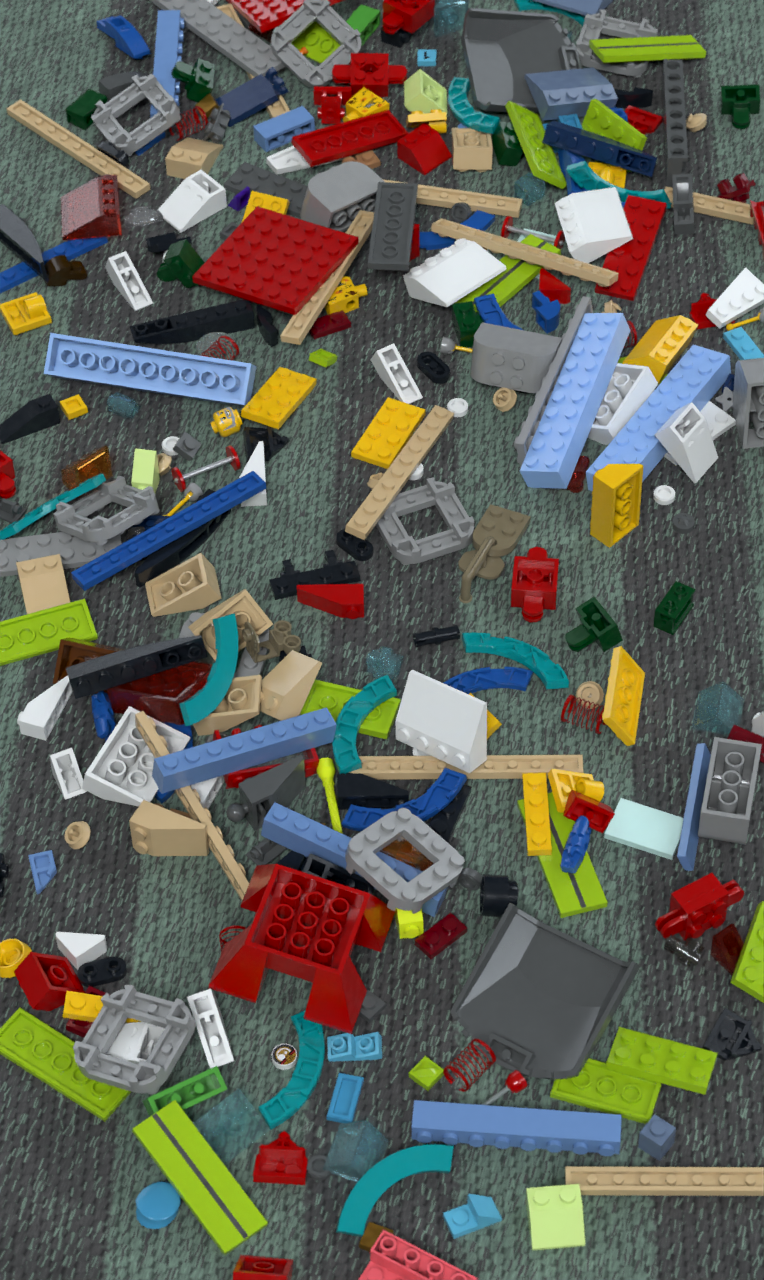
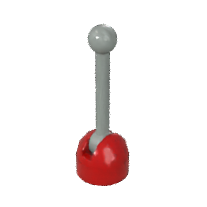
[482,1070,528,1105]

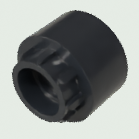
[480,874,518,917]

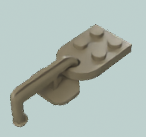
[458,504,531,603]

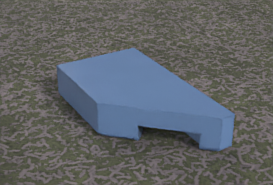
[28,850,57,894]

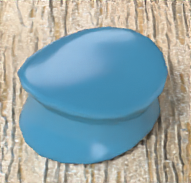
[136,1182,180,1229]

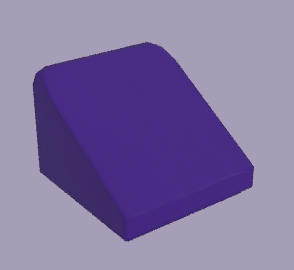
[228,186,250,211]

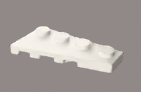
[266,146,352,174]
[705,267,764,329]
[664,401,736,466]

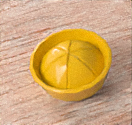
[0,939,32,978]

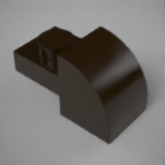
[44,255,88,286]

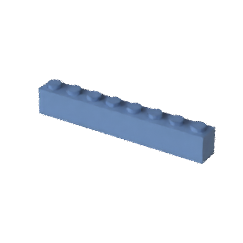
[150,10,185,127]
[152,707,337,794]
[261,802,448,917]
[412,1100,622,1156]

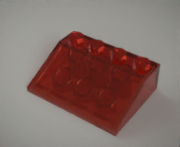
[61,174,122,240]
[107,661,212,725]

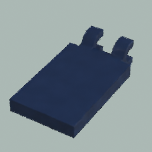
[215,67,288,127]

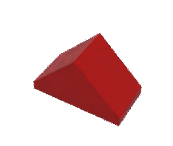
[539,268,571,304]

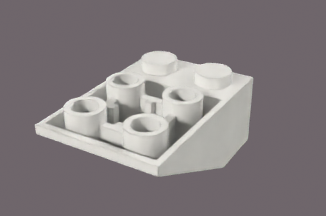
[156,170,227,233]
[654,402,718,483]
[106,1022,165,1064]

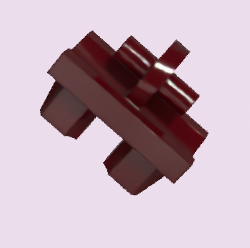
[717,173,756,203]

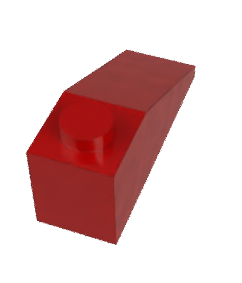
[297,584,364,619]

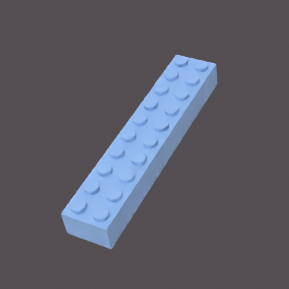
[520,313,630,489]
[44,333,256,407]
[586,345,731,491]

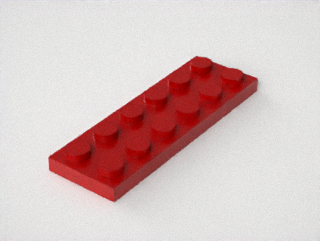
[291,110,408,167]
[595,195,667,301]

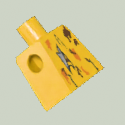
[343,87,389,122]
[324,276,367,315]

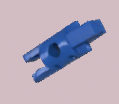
[92,691,116,742]
[561,815,591,873]

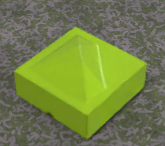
[309,349,337,367]
[409,1056,444,1091]

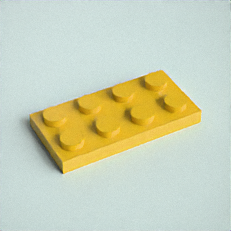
[241,367,317,430]
[351,397,426,469]
[602,646,645,746]

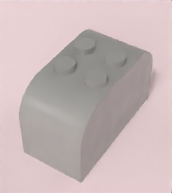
[300,161,385,232]
[470,322,562,393]
[733,358,764,449]
[698,737,762,845]

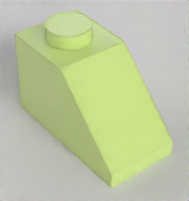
[131,448,160,493]

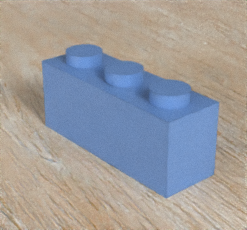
[253,106,315,152]

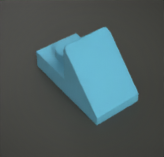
[443,1194,502,1239]

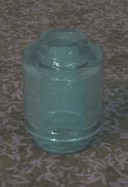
[107,392,139,419]

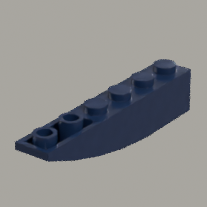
[542,120,657,177]

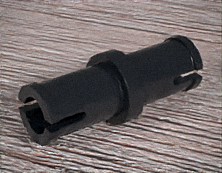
[413,625,460,648]

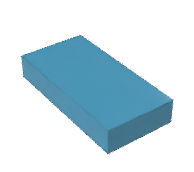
[327,1073,364,1125]

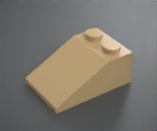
[451,128,493,172]
[165,137,223,179]
[145,553,222,617]
[16,554,70,614]
[188,589,273,661]
[259,650,322,721]
[193,675,262,736]
[129,800,209,856]

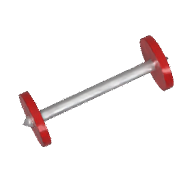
[501,216,565,249]
[171,445,240,492]

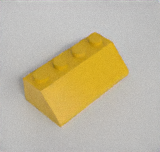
[622,315,698,384]
[590,464,643,548]

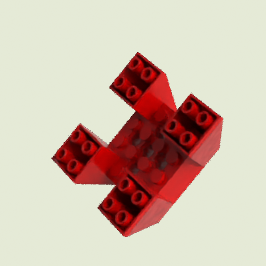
[208,864,395,1034]

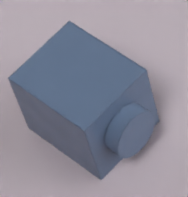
[638,1114,676,1161]

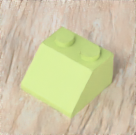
[404,69,448,114]
[526,1184,585,1250]

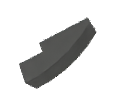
[98,72,149,100]
[672,173,695,235]

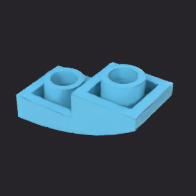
[327,1032,382,1062]

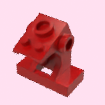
[313,86,352,124]

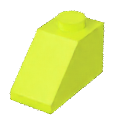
[394,908,424,939]

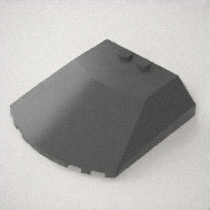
[461,8,582,113]
[450,903,640,1079]

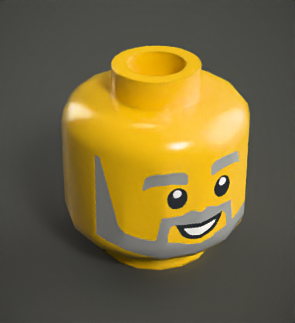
[210,407,243,437]

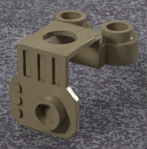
[242,620,301,663]

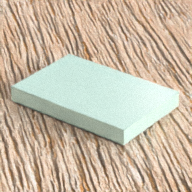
[604,798,684,860]

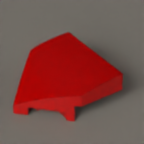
[624,105,663,134]
[690,293,735,330]
[253,1131,308,1185]

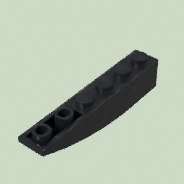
[129,299,255,344]
[134,488,231,588]
[66,635,208,699]

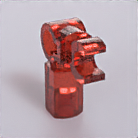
[551,456,590,493]

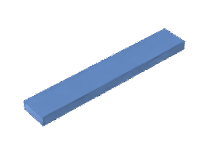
[677,743,711,871]

